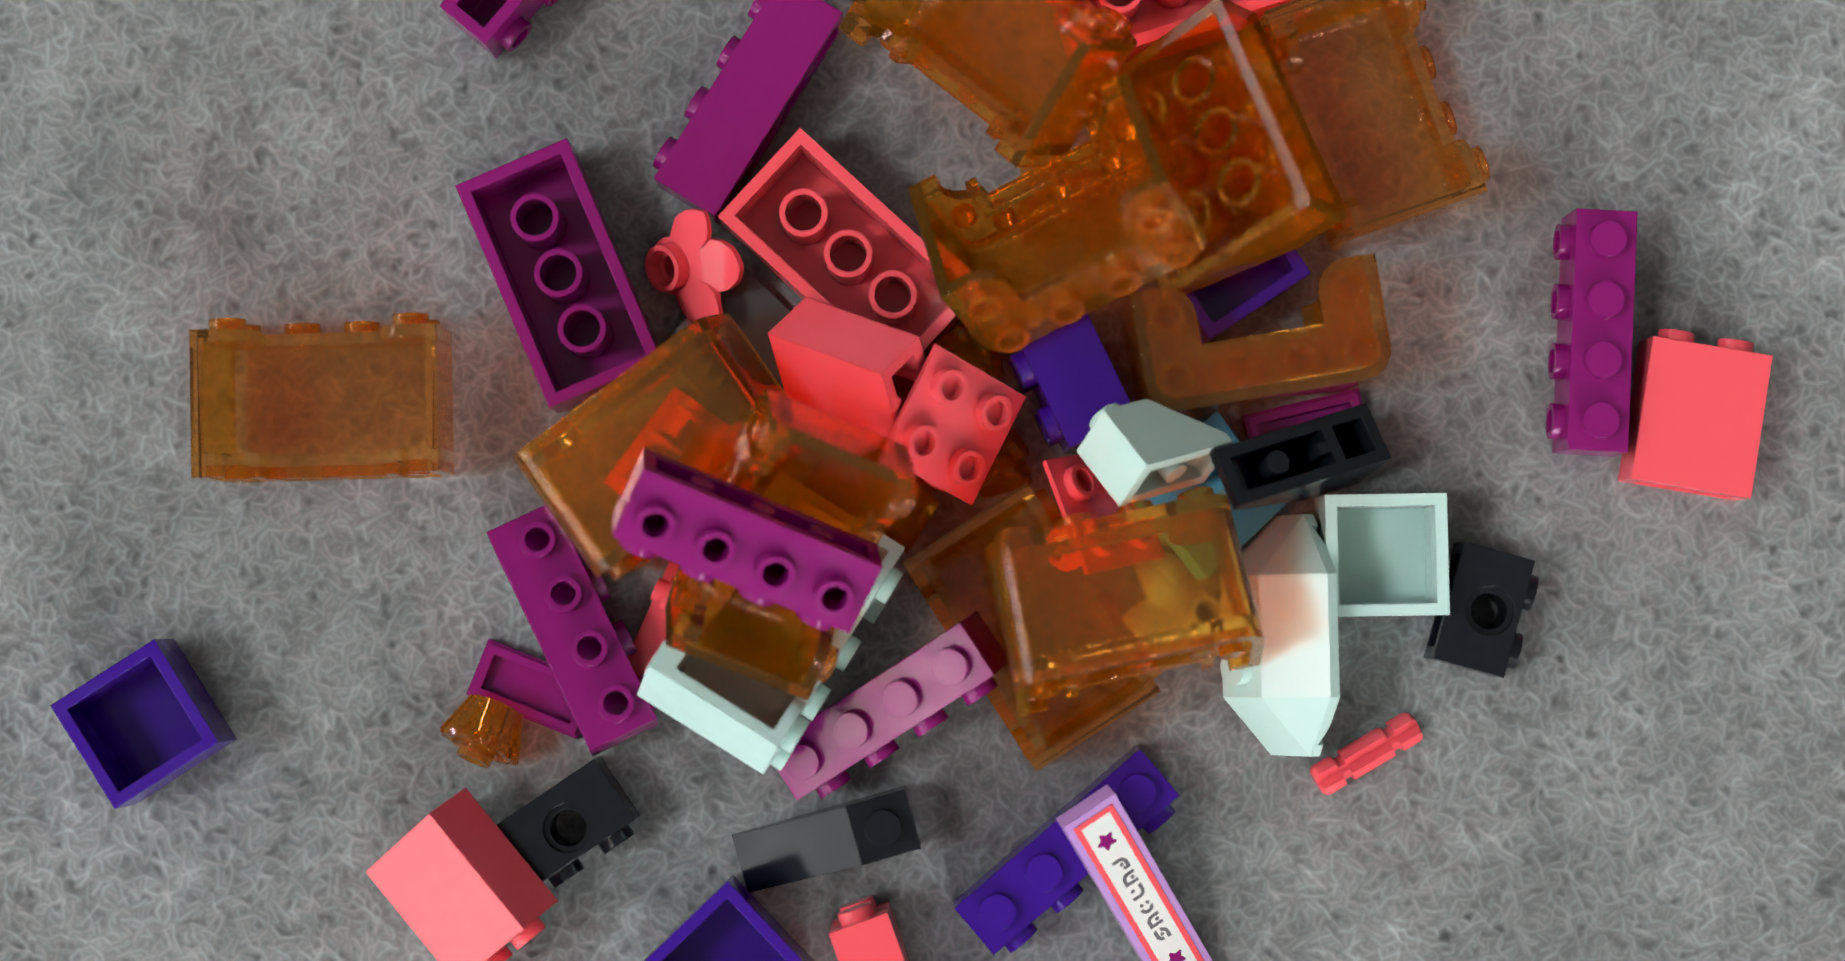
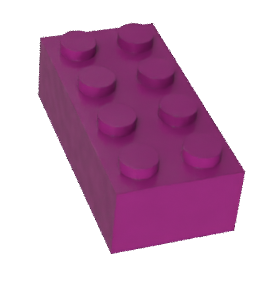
[455,138,668,413]

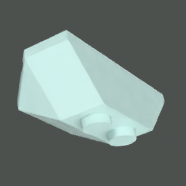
[1219,514,1340,757]

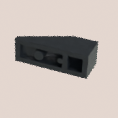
[1209,403,1391,510]
[732,786,921,892]

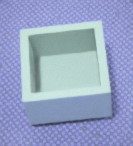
[1314,493,1450,617]

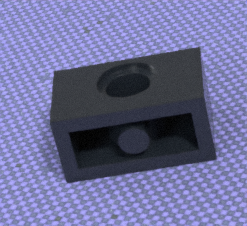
[1424,541,1538,678]
[497,756,640,888]

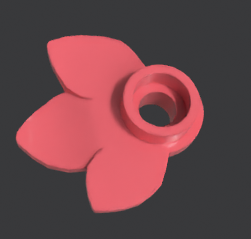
[645,209,744,328]

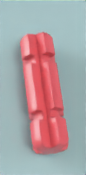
[1310,713,1423,795]

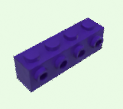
[953,746,1180,955]

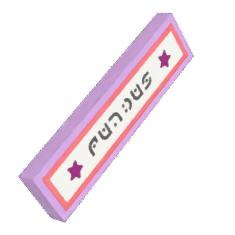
[1056,785,1213,961]

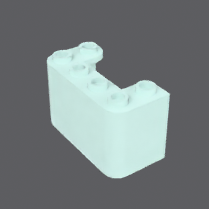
[637,469,905,775]

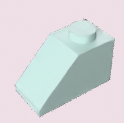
[1076,399,1233,507]

